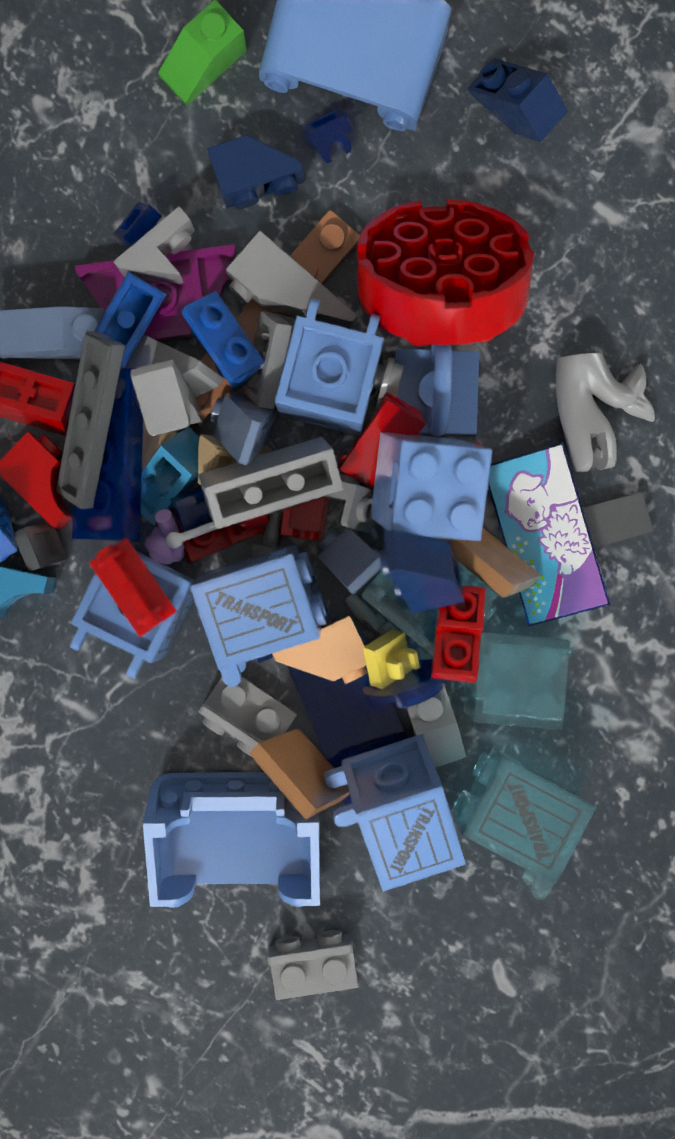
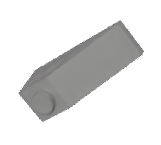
[226,231,358,330]

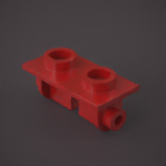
[89,537,178,637]

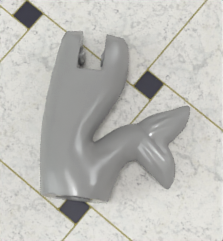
[556,353,655,472]

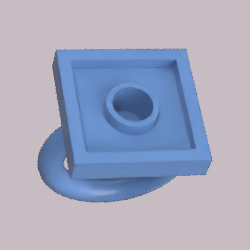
[395,344,479,437]

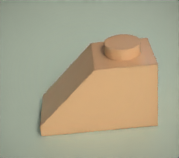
[272,615,368,684]

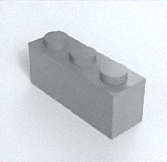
[198,436,343,529]

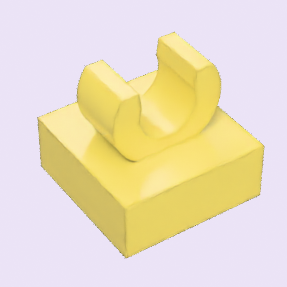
[363,629,420,689]

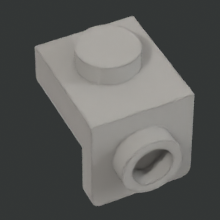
[323,473,374,533]

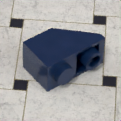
[467,58,568,142]
[207,135,304,209]
[380,530,465,613]

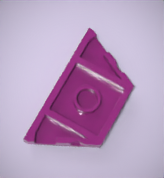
[75,244,236,343]

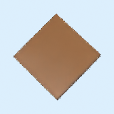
[441,527,542,597]
[250,728,350,819]

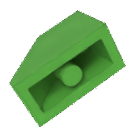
[158,0,247,106]

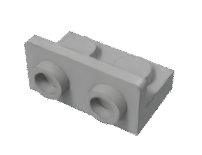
[243,311,297,409]
[198,676,298,757]
[267,930,359,1000]

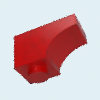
[0,432,74,529]

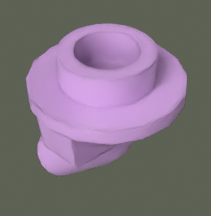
[145,509,185,564]

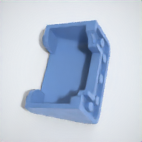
[259,0,451,131]
[143,772,320,908]

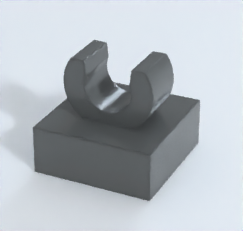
[14,522,68,573]

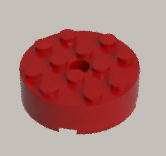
[357,199,534,346]

